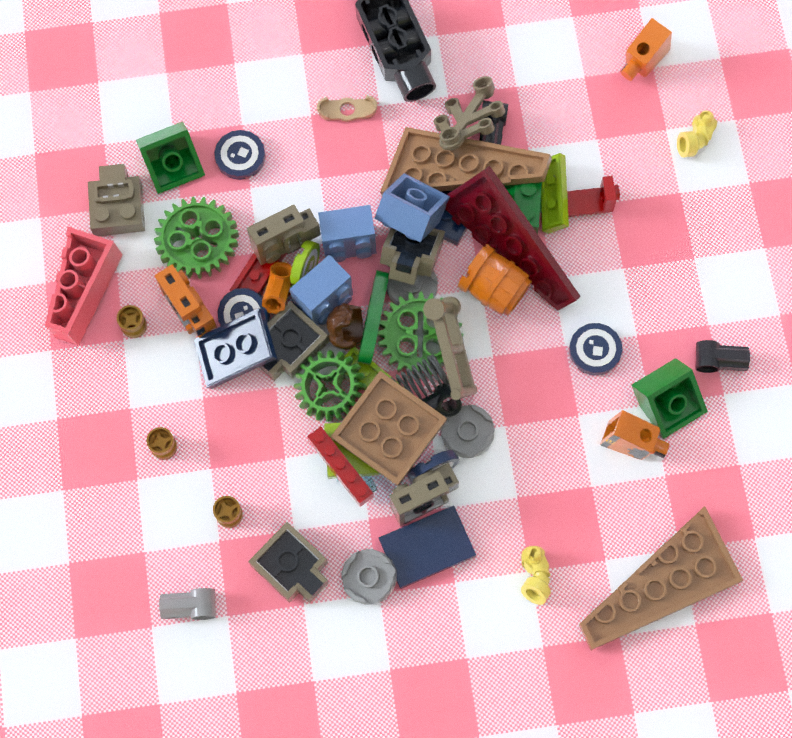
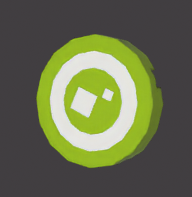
[290,240,320,287]

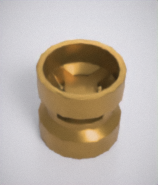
[116,305,147,338]
[146,427,177,460]
[213,496,243,528]

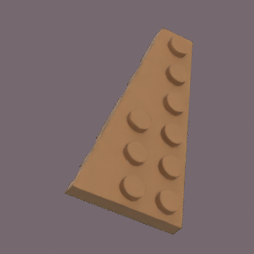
[380,127,552,195]
[579,506,743,651]

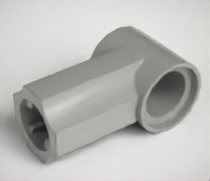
[159,588,216,620]

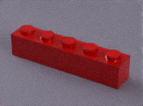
[307,426,374,507]

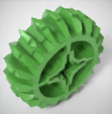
[294,350,367,423]

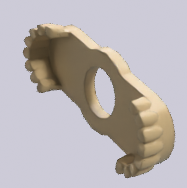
[317,95,377,122]

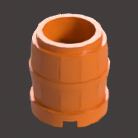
[457,244,532,316]

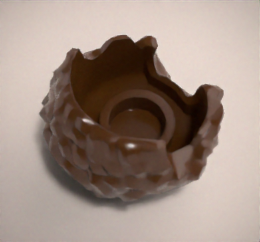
[327,303,364,350]

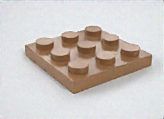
[331,371,447,486]

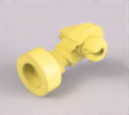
[677,110,717,158]
[521,546,551,605]

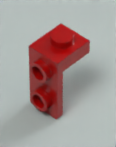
[567,176,620,217]

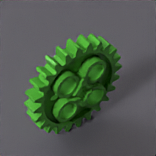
[154,197,239,279]
[377,291,464,378]

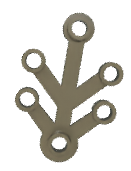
[433,76,505,151]

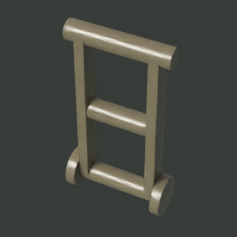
[423,296,477,400]

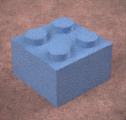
[374,173,450,242]
[318,205,377,262]
[290,255,353,326]

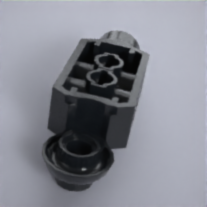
[355,0,436,102]

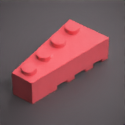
[45,227,123,346]

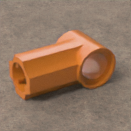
[262,262,292,314]

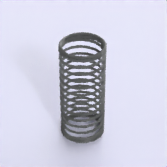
[391,353,449,400]

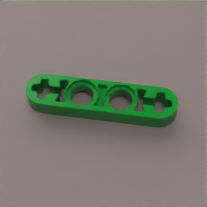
[357,270,389,365]

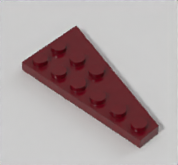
[445,166,581,311]

